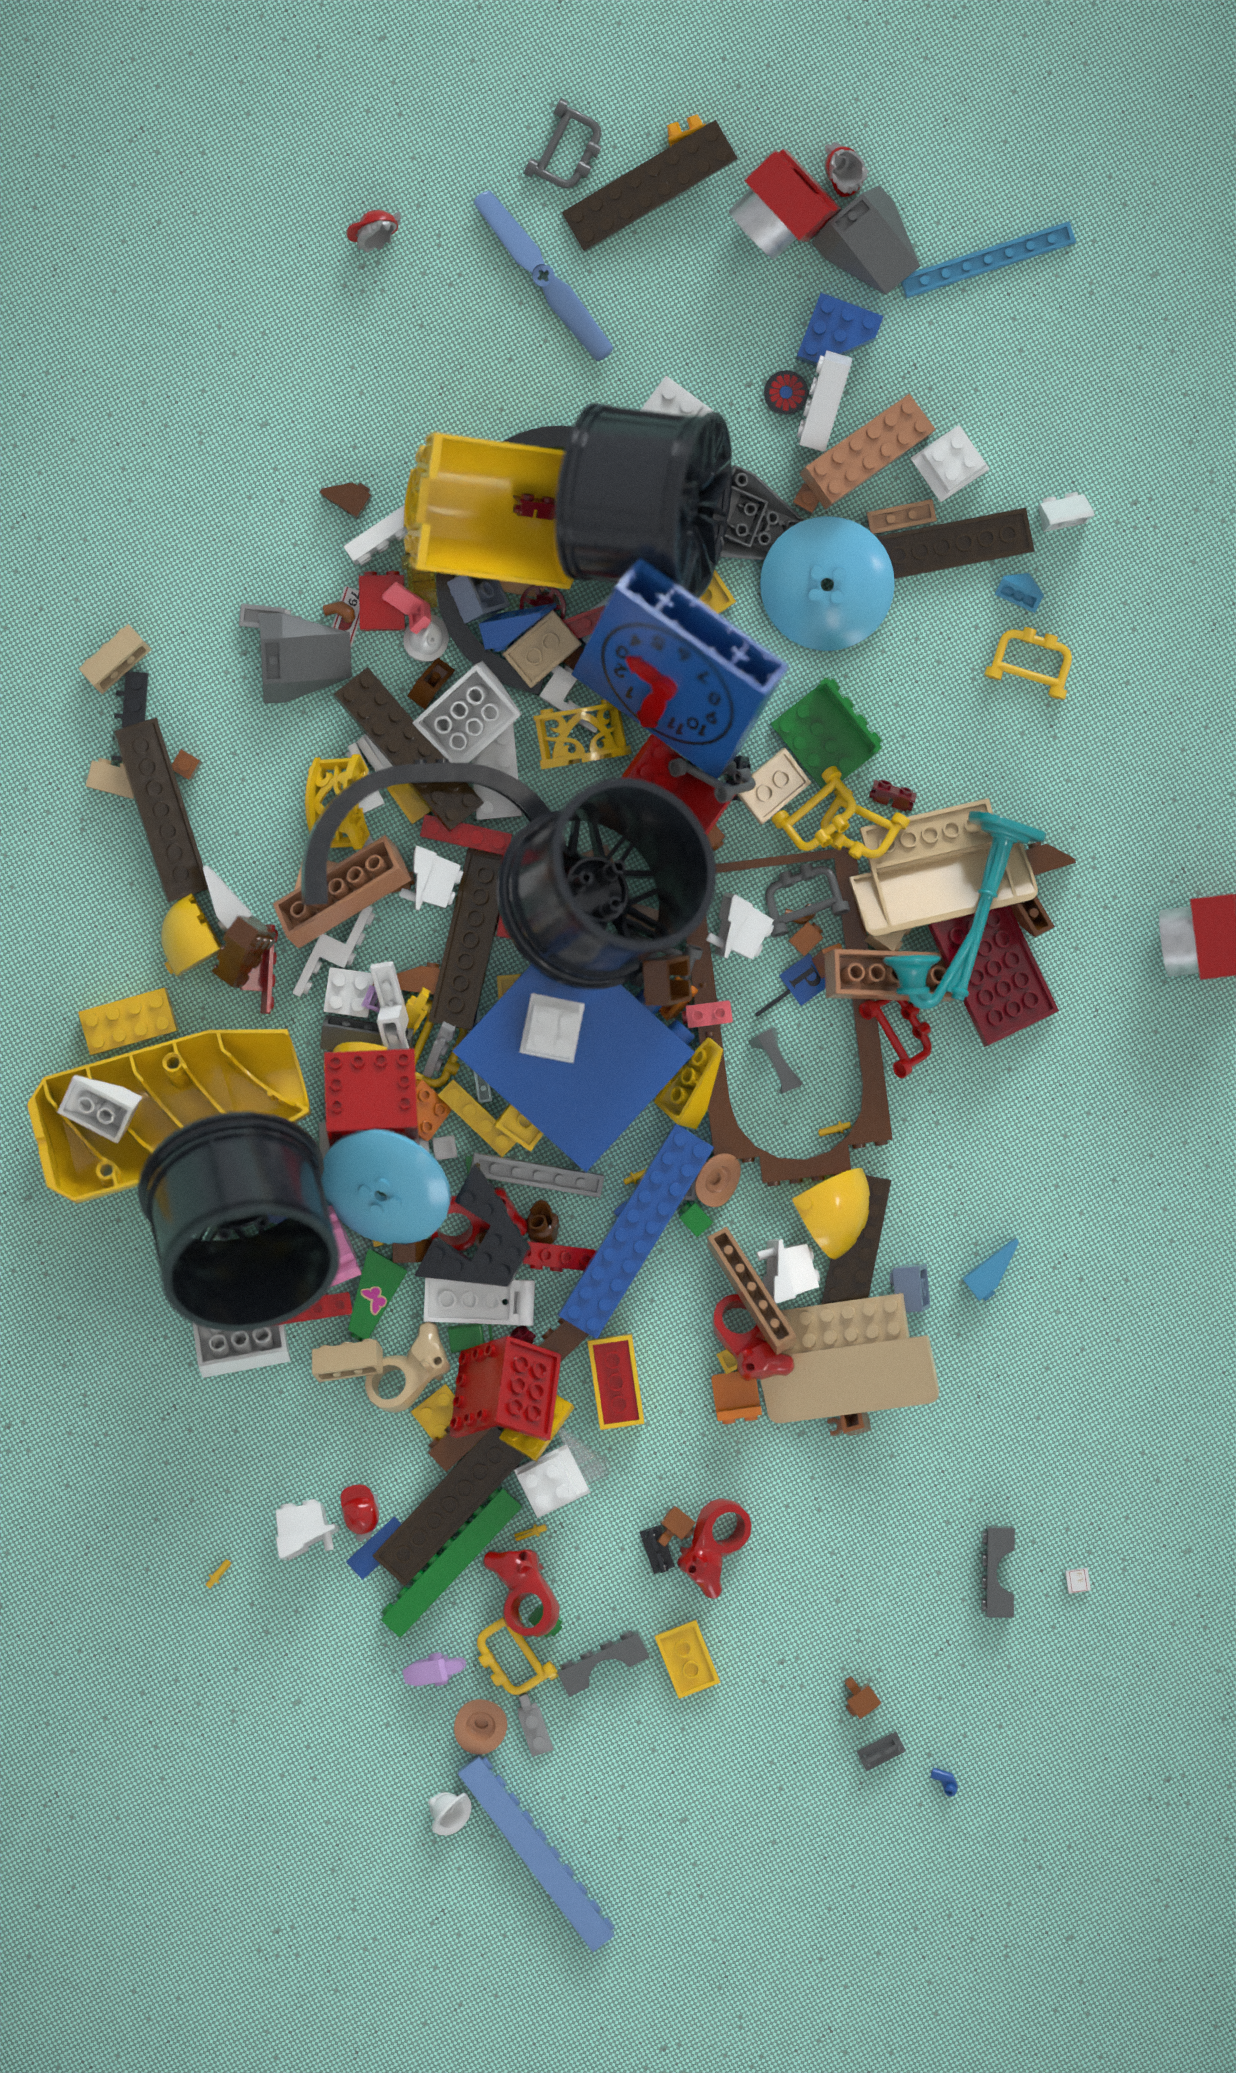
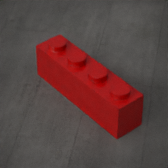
[420,814,513,855]

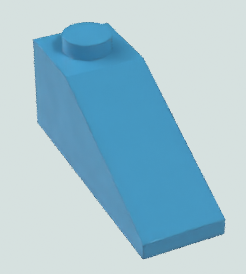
[961,1238,1019,1301]

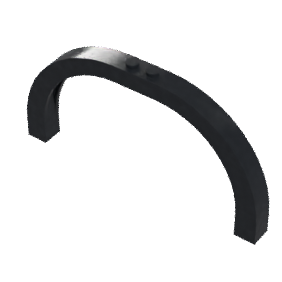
[436,426,573,696]
[301,759,567,905]

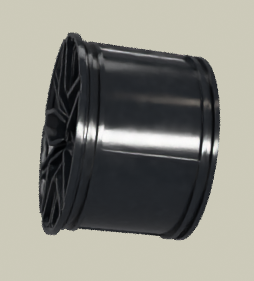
[555,403,732,600]
[496,778,716,990]
[137,1111,340,1331]

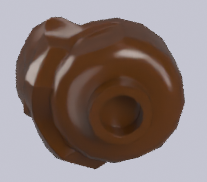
[526,1200,560,1244]

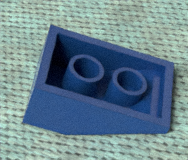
[479,603,556,652]

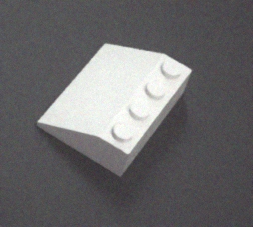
[412,661,522,763]
[193,1323,291,1378]

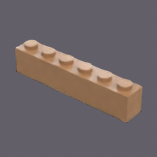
[707,1226,796,1356]

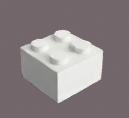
[323,967,374,1018]

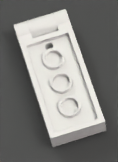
[343,505,408,566]
[472,723,522,820]
[424,1278,535,1326]

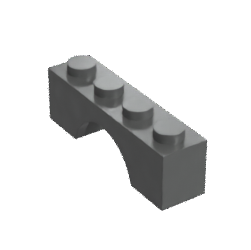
[981,1525,1015,1618]
[557,1630,650,1697]

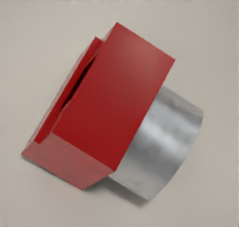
[728,149,842,260]
[1159,894,1236,980]

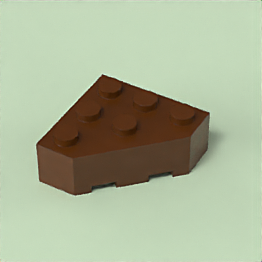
[212,916,277,988]

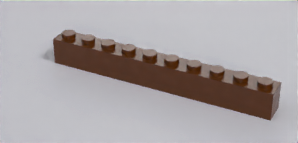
[427,1317,589,1472]

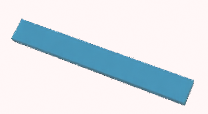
[901,221,1076,299]

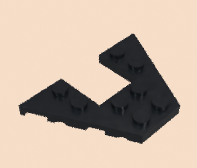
[415,1162,531,1287]

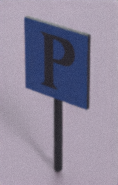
[755,953,826,1017]

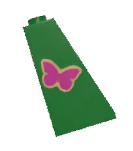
[348,1248,408,1342]

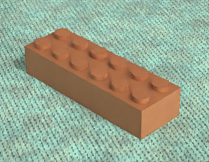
[799,394,936,510]
[273,835,411,948]
[824,949,955,1002]

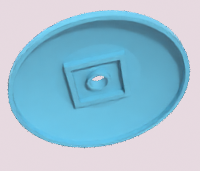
[760,516,894,651]
[322,1130,451,1244]

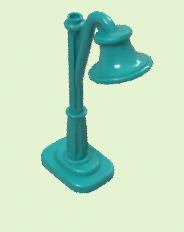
[883,811,1046,1009]

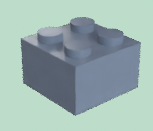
[447,575,510,624]
[890,1264,931,1313]

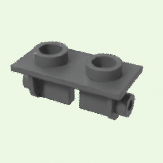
[856,1731,906,1771]

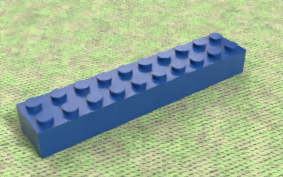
[557,1124,714,1339]

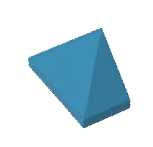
[994,573,1044,613]

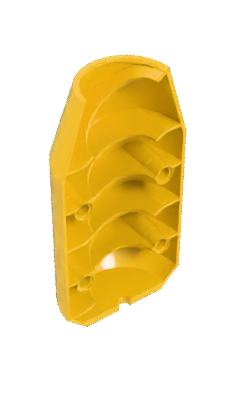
[27,1029,311,1204]

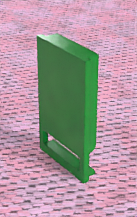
[448,1323,493,1353]

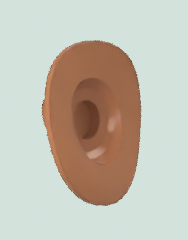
[694,1153,741,1207]
[454,1699,508,1755]

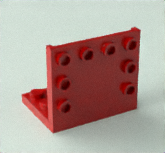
[621,734,735,835]
[324,1049,420,1147]
[450,1336,562,1441]

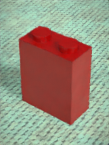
[359,571,405,631]

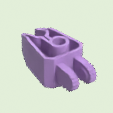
[402,1652,467,1686]

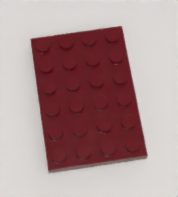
[927,905,1059,1047]

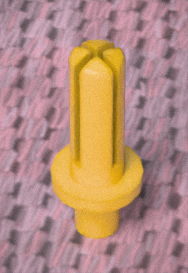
[818,1121,852,1137]
[623,1168,647,1185]
[514,1524,547,1541]
[205,1559,231,1588]

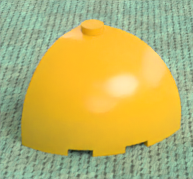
[161,893,222,977]
[792,1168,870,1259]

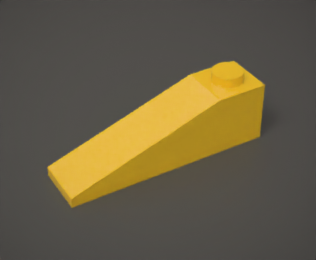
[654,1038,723,1129]

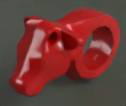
[430,1187,528,1251]
[712,1294,794,1381]
[677,1498,752,1599]
[483,1549,560,1637]

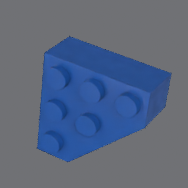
[796,293,884,367]

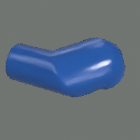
[930,1767,958,1797]

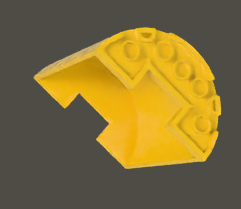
[403,432,574,589]

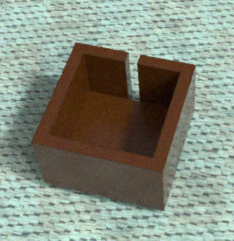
[642,955,692,1006]

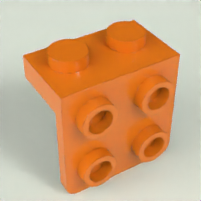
[416,1080,452,1141]
[711,1371,762,1424]

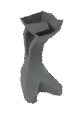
[748,1027,804,1094]

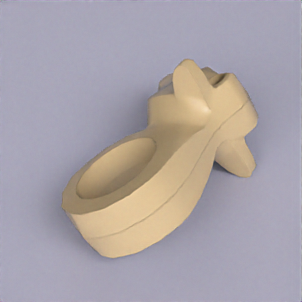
[365,1322,451,1413]

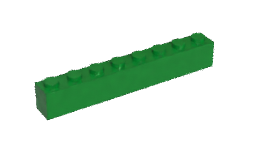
[381,1487,523,1638]

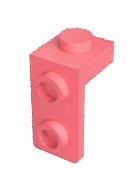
[382,582,431,634]
[682,1001,733,1028]

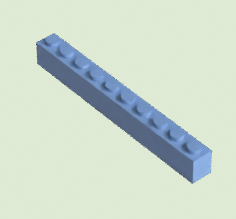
[458,1755,615,1952]

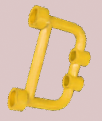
[984,627,1072,700]
[772,766,856,851]
[820,788,910,860]
[414,999,468,1088]
[477,1613,558,1695]

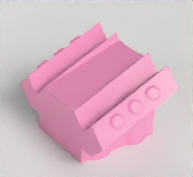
[328,1205,362,1287]

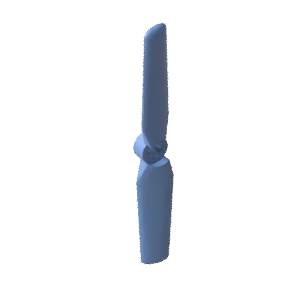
[474,191,613,361]

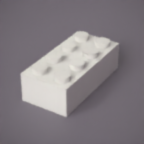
[797,351,852,452]

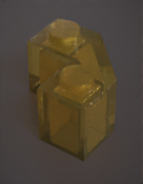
[401,550,438,608]

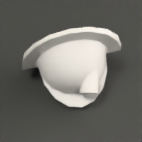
[403,615,449,662]
[428,1792,472,1836]

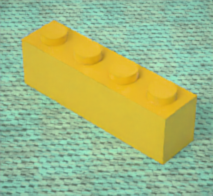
[438,1079,517,1157]

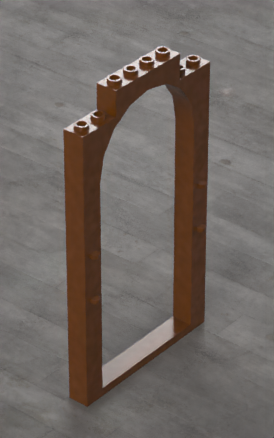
[686,848,893,1187]

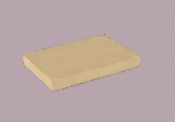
[502,610,582,688]
[737,748,812,824]

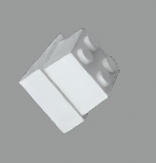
[641,376,714,417]
[910,425,989,502]
[399,846,463,911]
[706,892,774,960]
[519,993,585,1063]
[756,1239,820,1303]
[514,1444,591,1518]
[275,1499,340,1561]

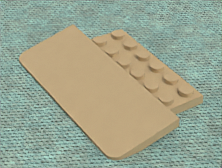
[849,798,1038,936]
[760,1293,939,1423]

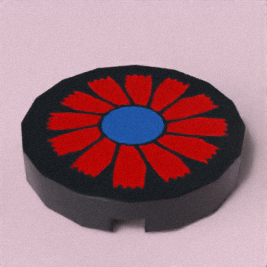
[764,370,808,415]

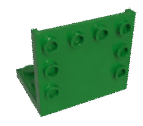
[770,676,883,789]

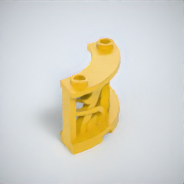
[533,699,632,769]
[305,754,370,850]

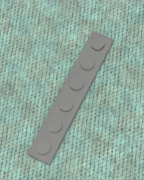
[469,1152,605,1198]

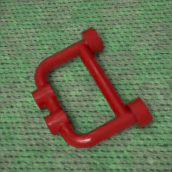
[859,1000,932,1078]

